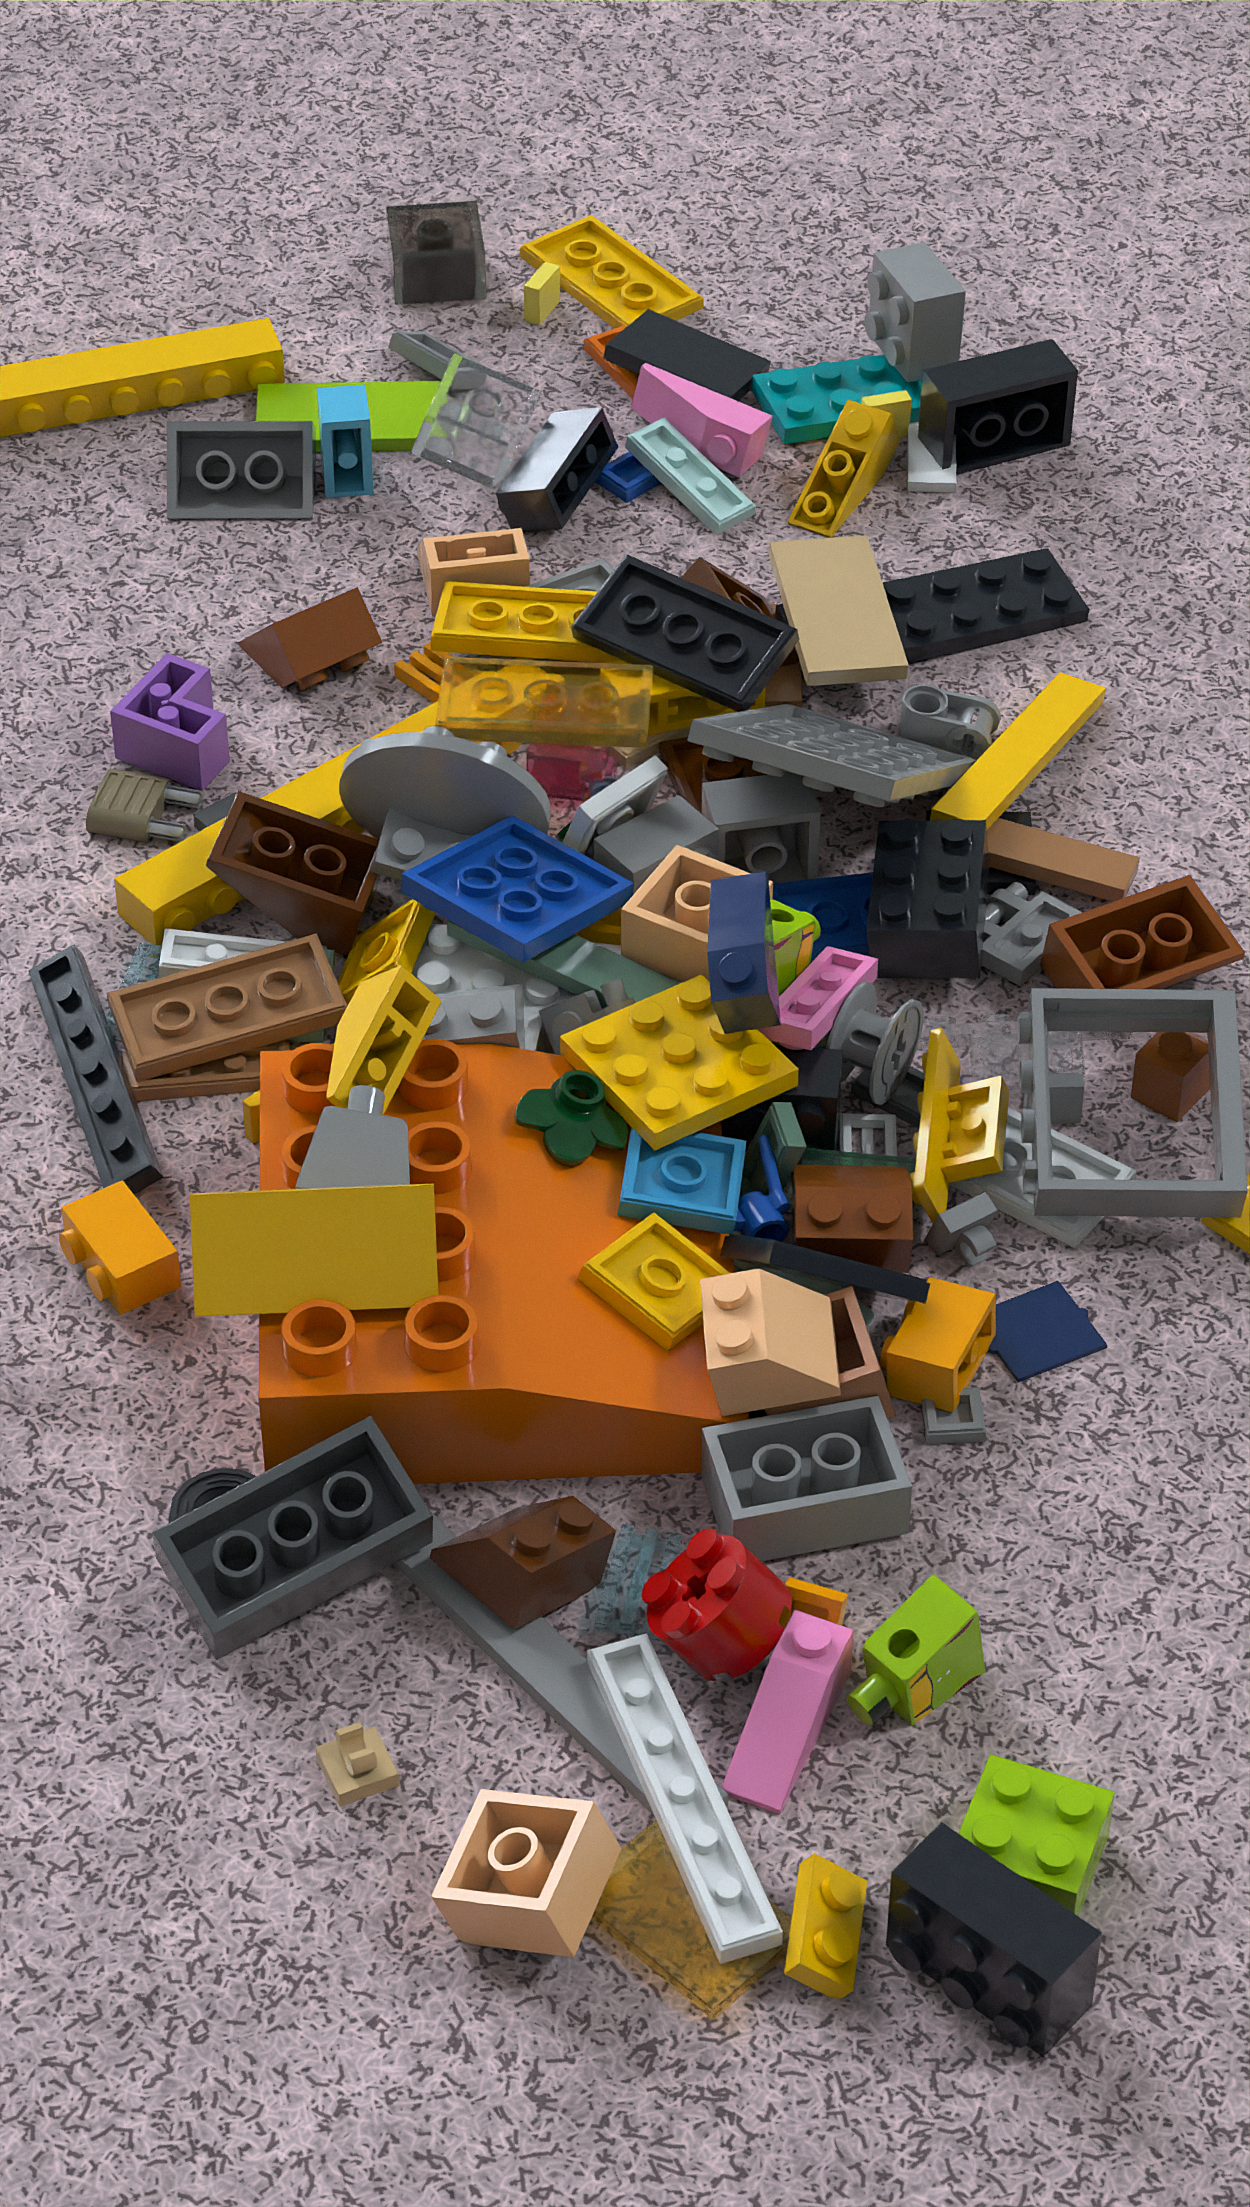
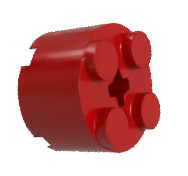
[641,1529,792,1681]

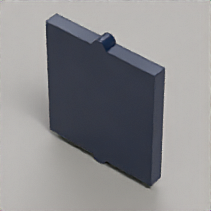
[988,1281,1107,1383]

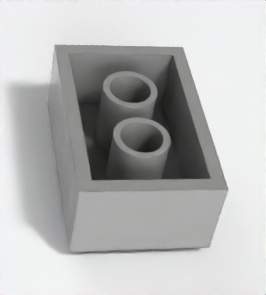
[701,1396,912,1561]

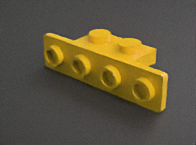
[909,1028,1010,1224]

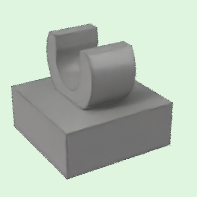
[925,1192,998,1268]

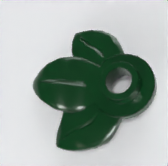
[514,1070,628,1165]

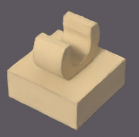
[316,1722,399,1807]

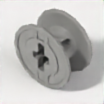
[826,981,924,1105]

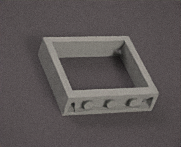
[1017,988,1248,1218]

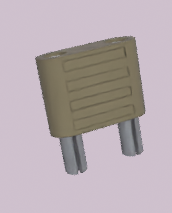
[86,768,203,843]

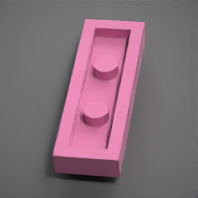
[759,946,878,1051]

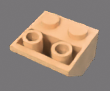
[417,528,530,616]

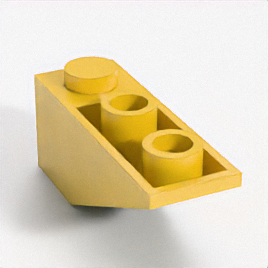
[787,399,900,538]

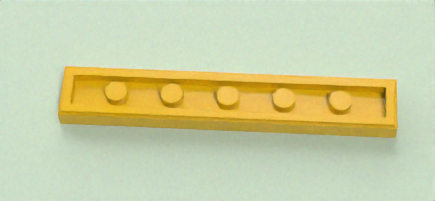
[930,672,1106,830]

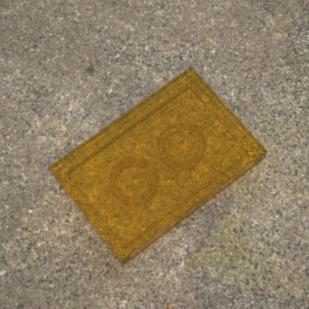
[591,1820,792,2021]

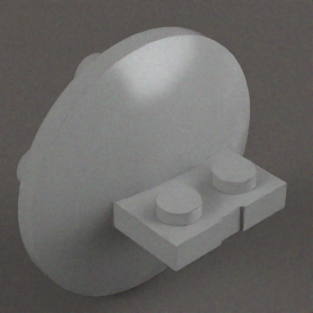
[339,726,551,880]

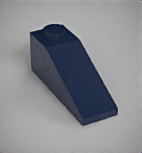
[707,871,781,1034]

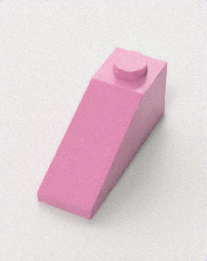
[631,363,773,477]
[721,1610,854,1815]

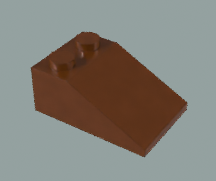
[206,791,381,957]

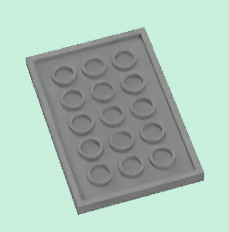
[687,704,977,807]

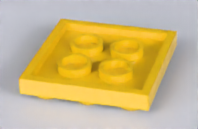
[560,974,799,1151]

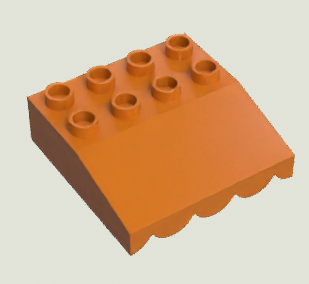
[259,1039,749,1484]

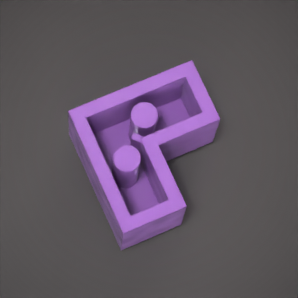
[110,653,230,791]

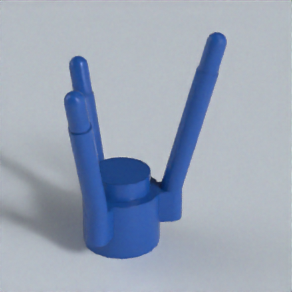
[734,1135,791,1242]

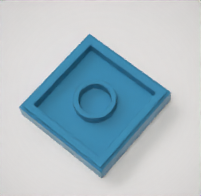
[617,1127,746,1235]

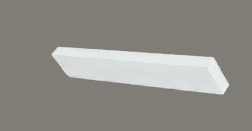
[587,1633,783,1964]

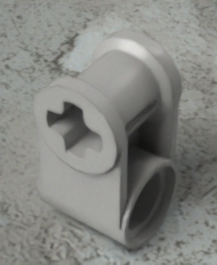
[898,684,1001,760]

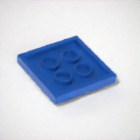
[400,816,634,963]

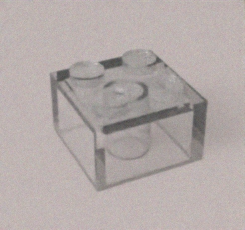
[411,353,542,489]

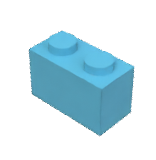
[317,385,374,498]

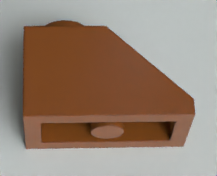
[1131,1032,1210,1122]

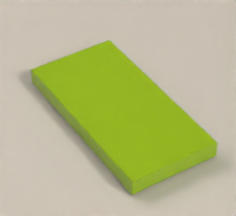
[256,381,447,452]

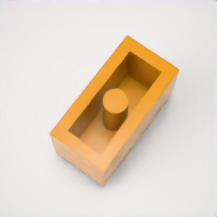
[59,1180,182,1315]
[880,1277,996,1413]

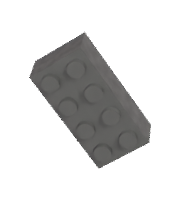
[152,1416,433,1660]

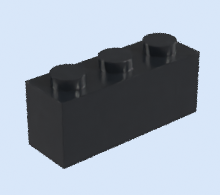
[495,407,618,533]

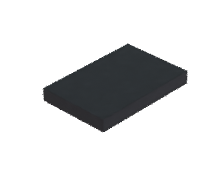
[603,309,771,401]
[720,1234,930,1304]

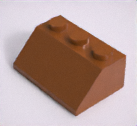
[1040,875,1245,989]

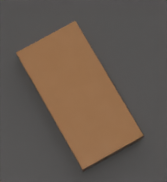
[106,933,347,1082]

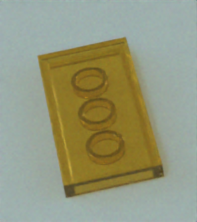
[435,657,653,748]

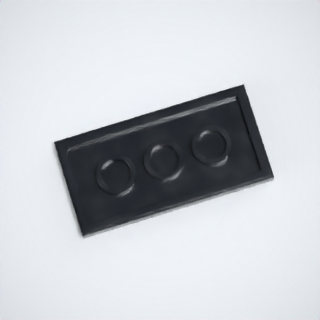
[571,554,799,712]

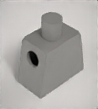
[295,1085,410,1189]

